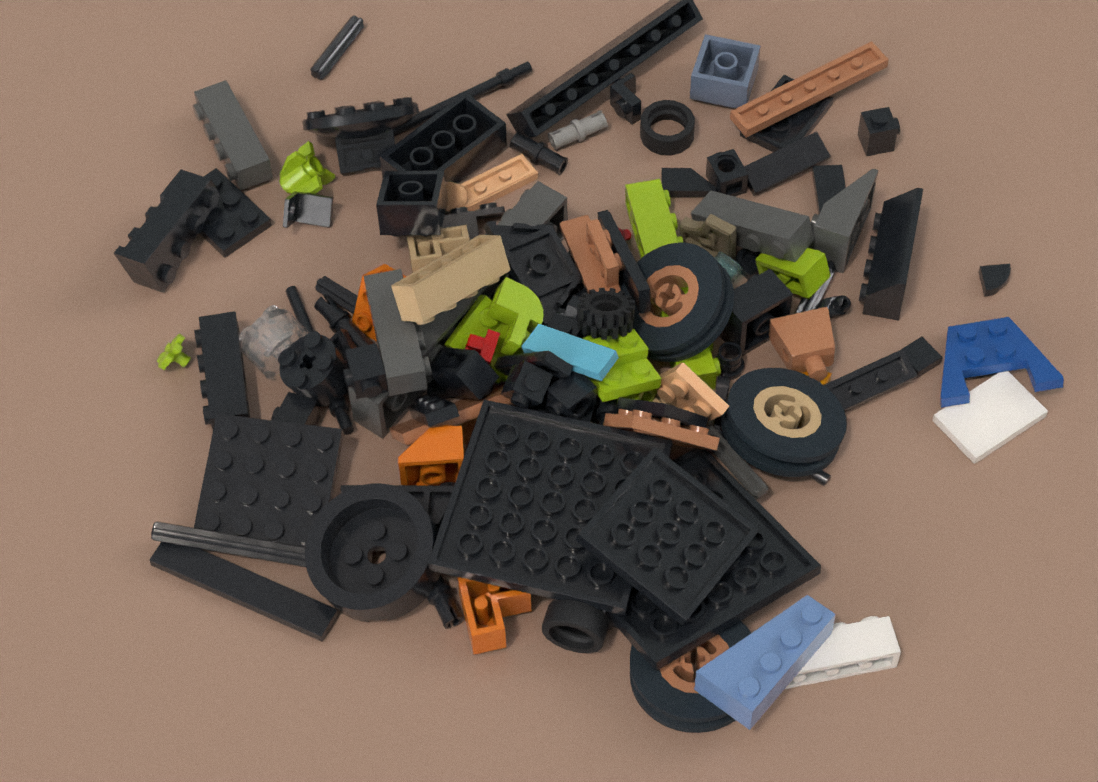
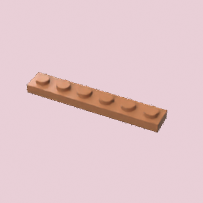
[730,41,889,138]

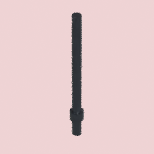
[393,61,532,137]
[285,286,354,435]

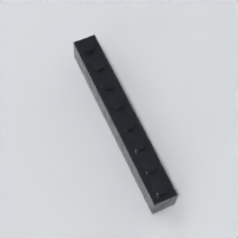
[506,0,703,138]

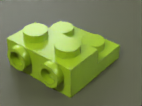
[445,295,524,384]
[583,329,662,402]

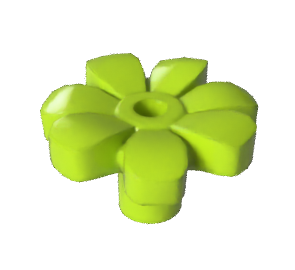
[157,333,191,370]

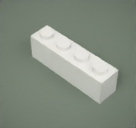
[785,616,901,689]

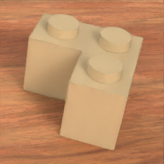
[407,225,470,273]

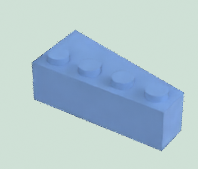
[694,595,836,730]

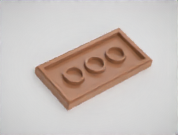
[389,383,512,445]

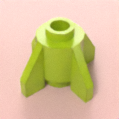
[279,141,335,194]

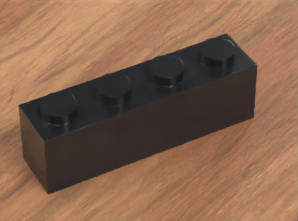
[194,311,250,429]

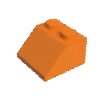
[398,425,465,486]

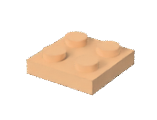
[657,362,729,422]

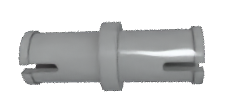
[548,110,608,150]

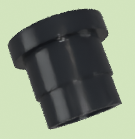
[715,342,744,380]

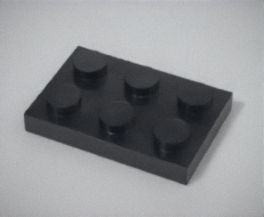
[199,168,272,258]

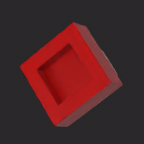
[465,329,500,365]

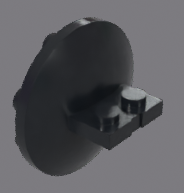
[302,97,419,173]

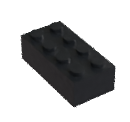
[380,92,507,183]

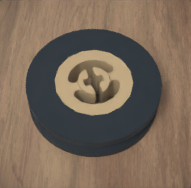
[721,368,847,477]

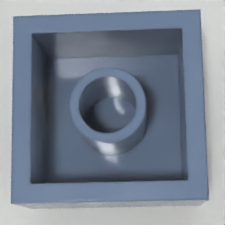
[690,34,761,108]

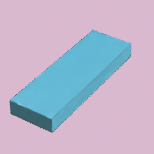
[521,324,619,381]

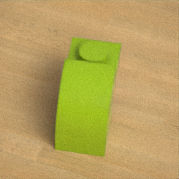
[487,277,544,356]

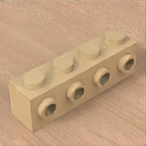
[391,235,510,325]

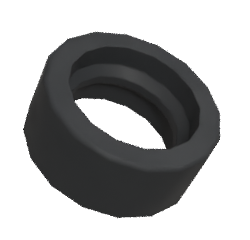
[640,100,695,156]
[542,600,609,653]

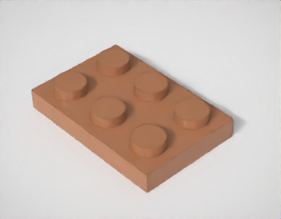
[603,409,720,451]

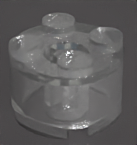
[239,305,309,381]

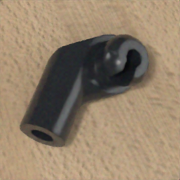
[816,295,851,318]

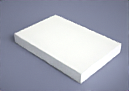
[932,371,1048,464]

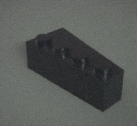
[114,169,220,293]

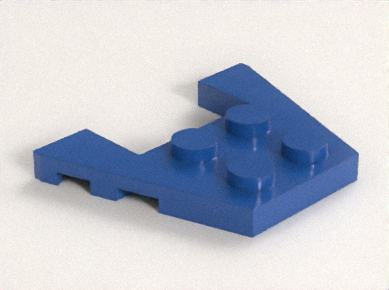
[940,317,1064,408]

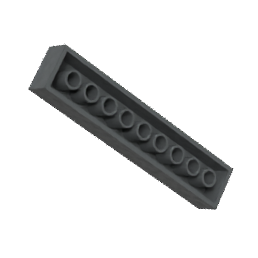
[348,181,568,439]

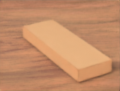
[461,154,538,211]

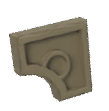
[680,214,737,267]

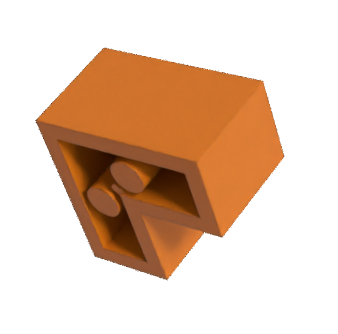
[458,577,532,655]

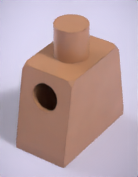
[769,307,835,381]

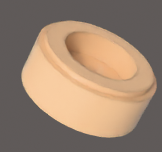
[446,182,467,212]

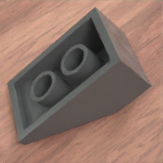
[808,169,878,273]

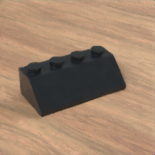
[859,188,923,321]

